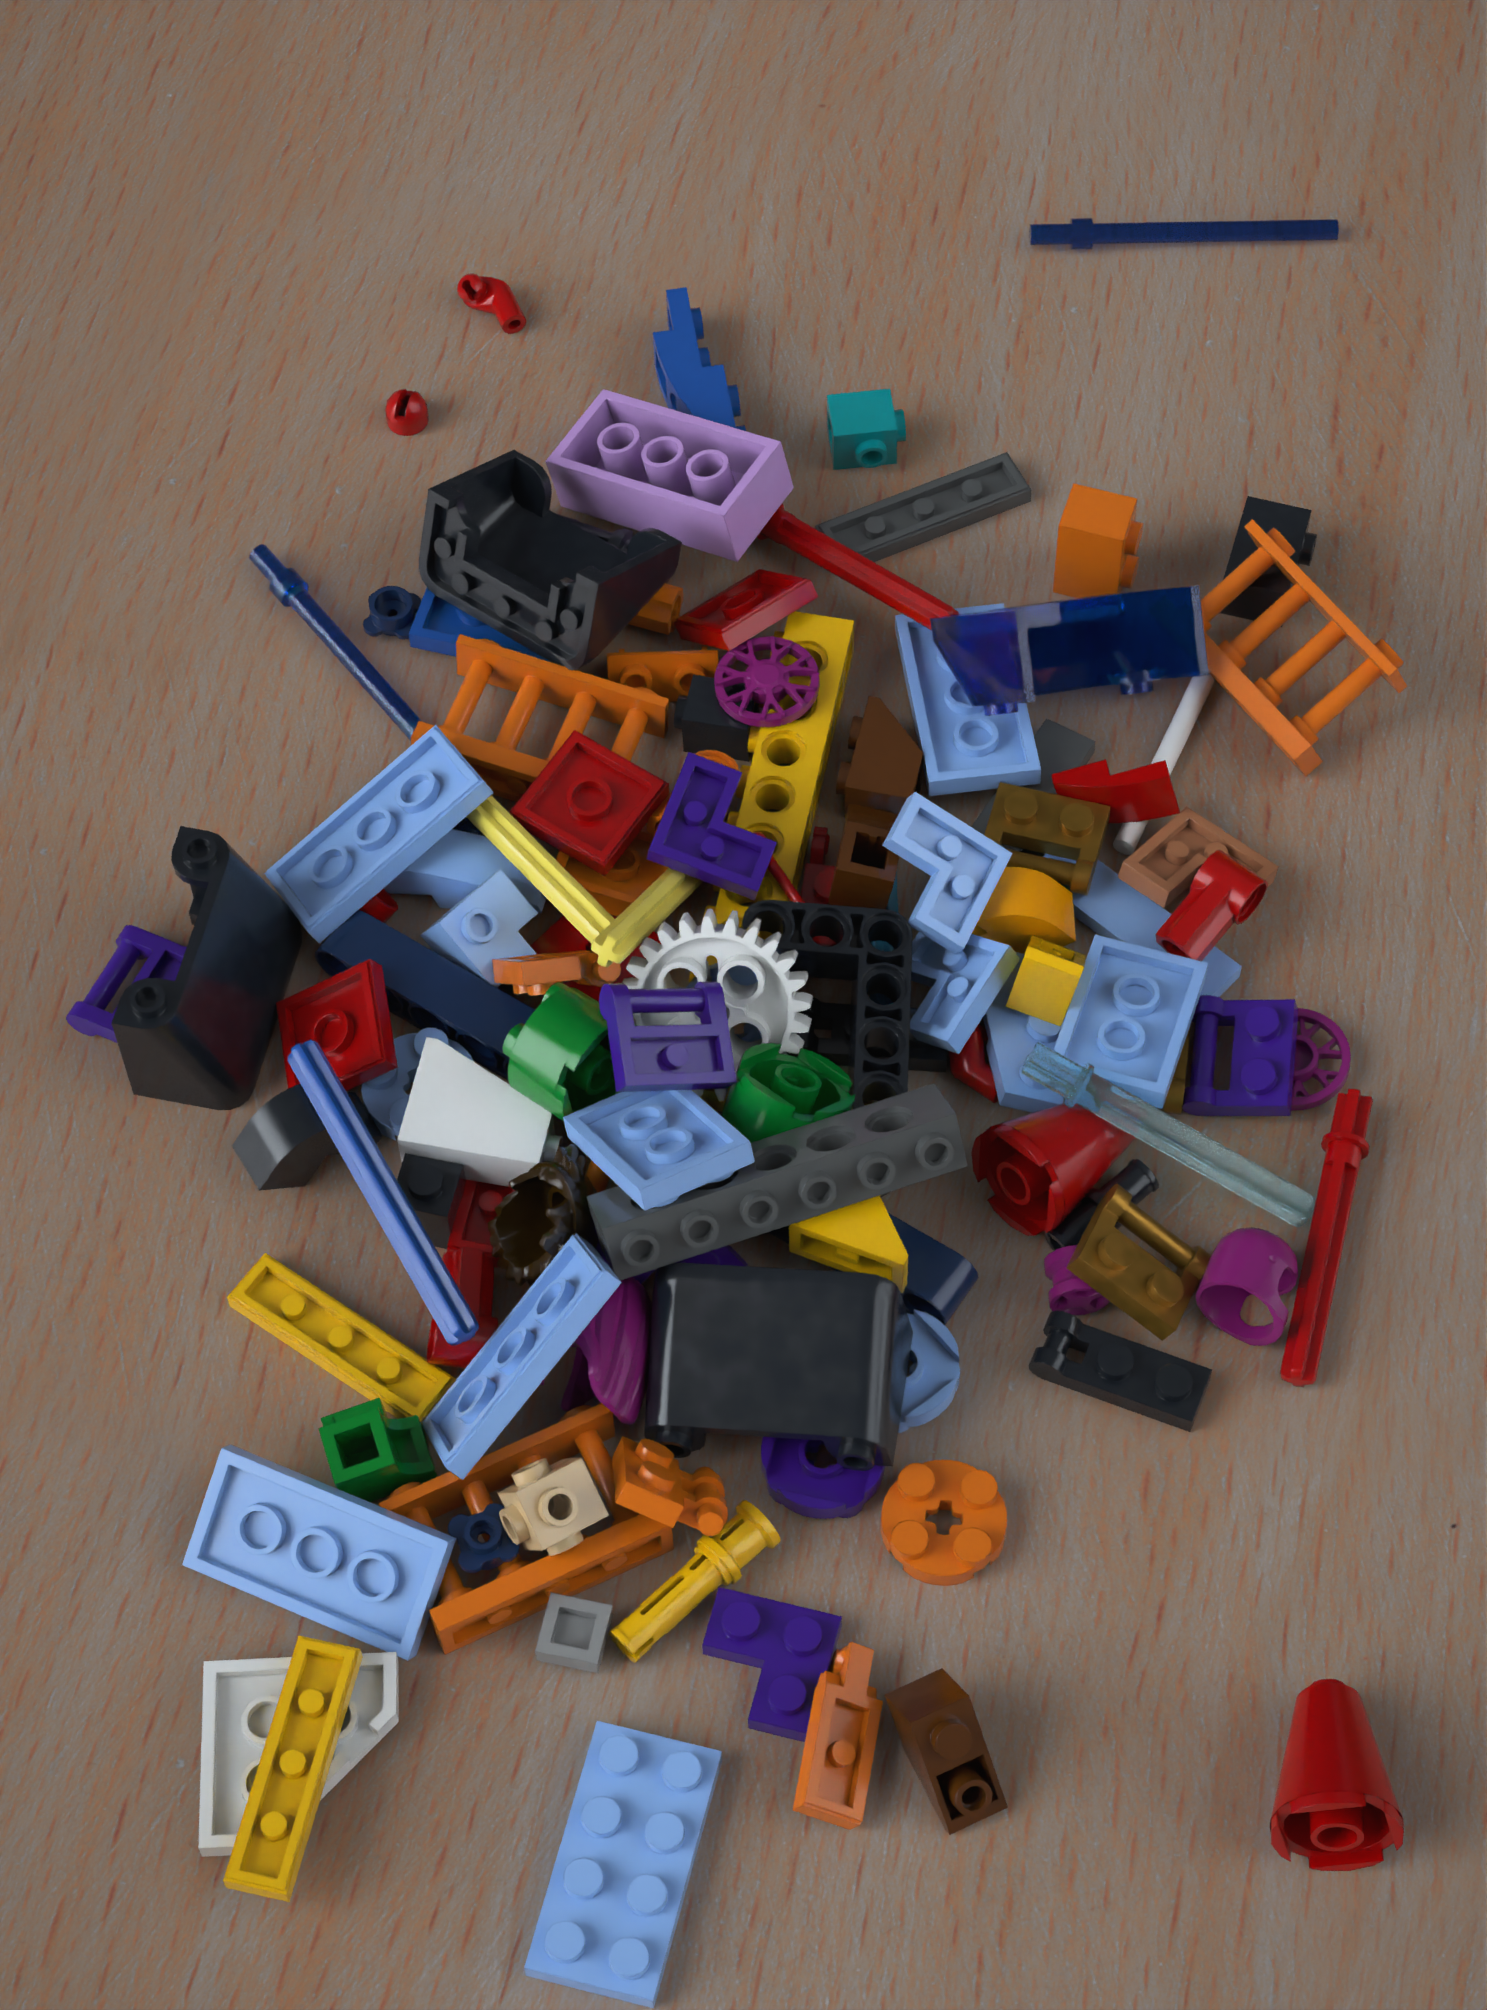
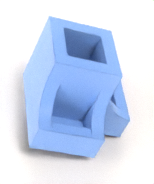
[420,869,538,988]

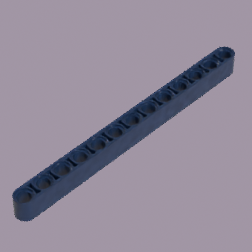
[315,910,979,1325]

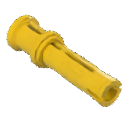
[608,1500,781,1663]

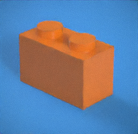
[1053,483,1144,608]

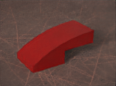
[1051,759,1180,823]

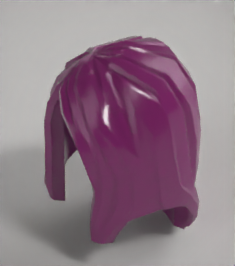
[540,1277,652,1425]

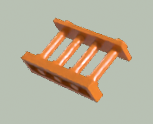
[1153,519,1407,776]
[411,634,669,802]
[378,1403,674,1655]

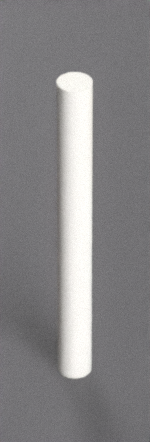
[1113,671,1214,855]

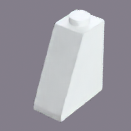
[397,1037,563,1187]

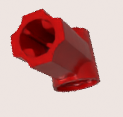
[1155,850,1268,961]
[427,1247,498,1368]

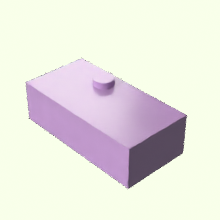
[545,389,794,562]

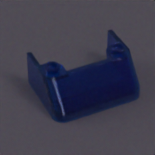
[930,585,1209,716]

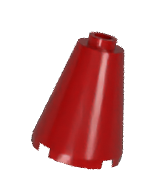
[971,1092,1137,1236]
[1270,1679,1404,1871]

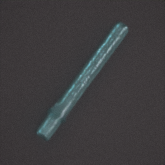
[1021,1042,1316,1227]

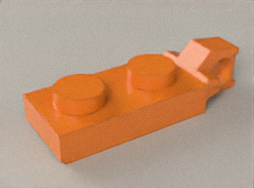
[793,1642,883,1830]

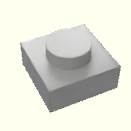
[535,1592,614,1673]

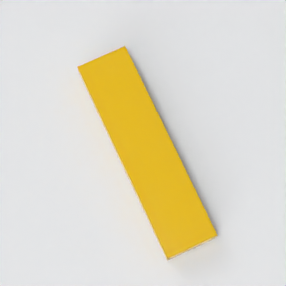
[227,1253,456,1429]
[223,1635,363,1902]

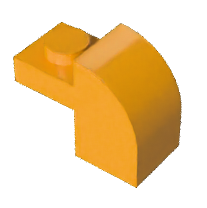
[972,867,1076,954]

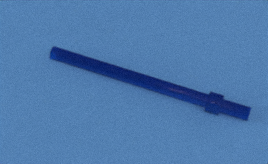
[1029,218,1339,250]
[249,544,423,741]

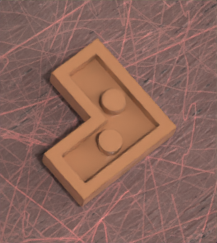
[1118,806,1279,908]

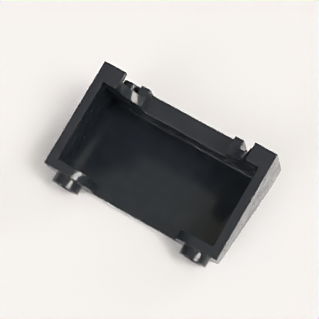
[419,450,682,670]
[112,826,302,1110]
[644,1263,913,1471]

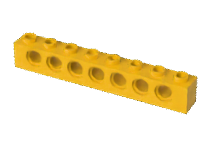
[689,611,854,983]

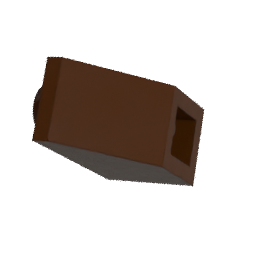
[836,696,923,818]
[827,803,899,909]
[885,1668,1008,1835]

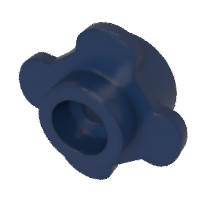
[363,586,421,640]
[448,1503,520,1573]

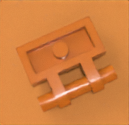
[492,950,621,996]
[612,1436,728,1536]

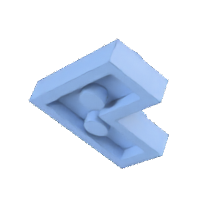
[882,792,1013,954]
[910,932,1021,1054]

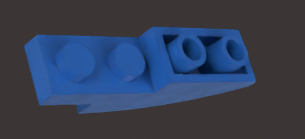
[653,287,746,431]

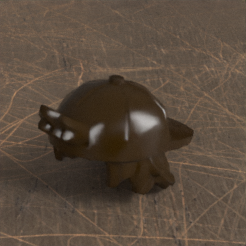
[488,1144,598,1286]

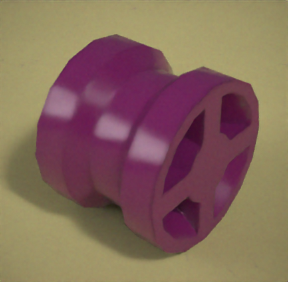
[1044,1245,1109,1316]

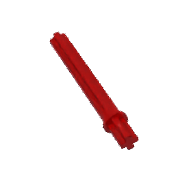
[757,503,960,637]
[1280,1089,1373,1387]

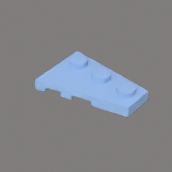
[983,952,1069,1113]

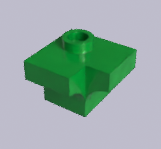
[318,1398,438,1502]

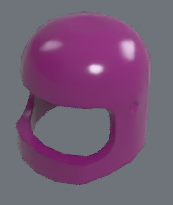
[1195,1227,1298,1346]

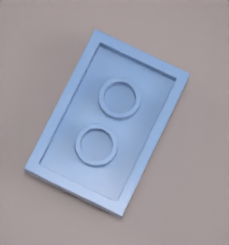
[1047,934,1208,1109]
[563,1090,755,1211]

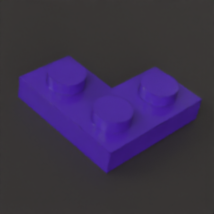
[646,752,777,900]
[702,1587,842,1742]

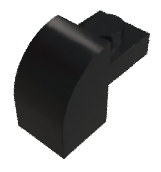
[232,1084,383,1191]

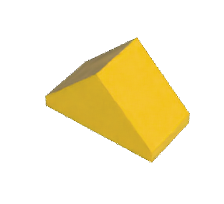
[1005,935,1086,1026]
[789,1195,909,1293]

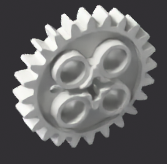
[622,909,813,1101]

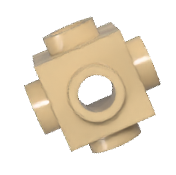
[498,1458,609,1556]

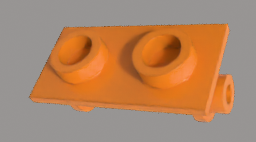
[607,646,719,702]

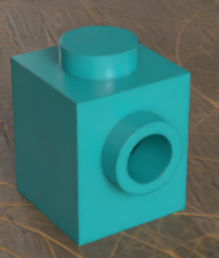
[827,389,906,470]

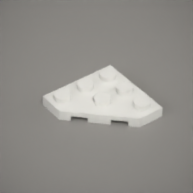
[198,1652,399,1857]

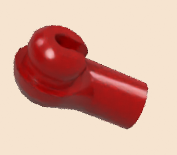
[457,273,526,334]
[948,1023,999,1103]

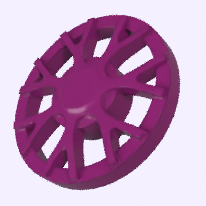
[714,636,820,727]
[1291,1008,1351,1111]

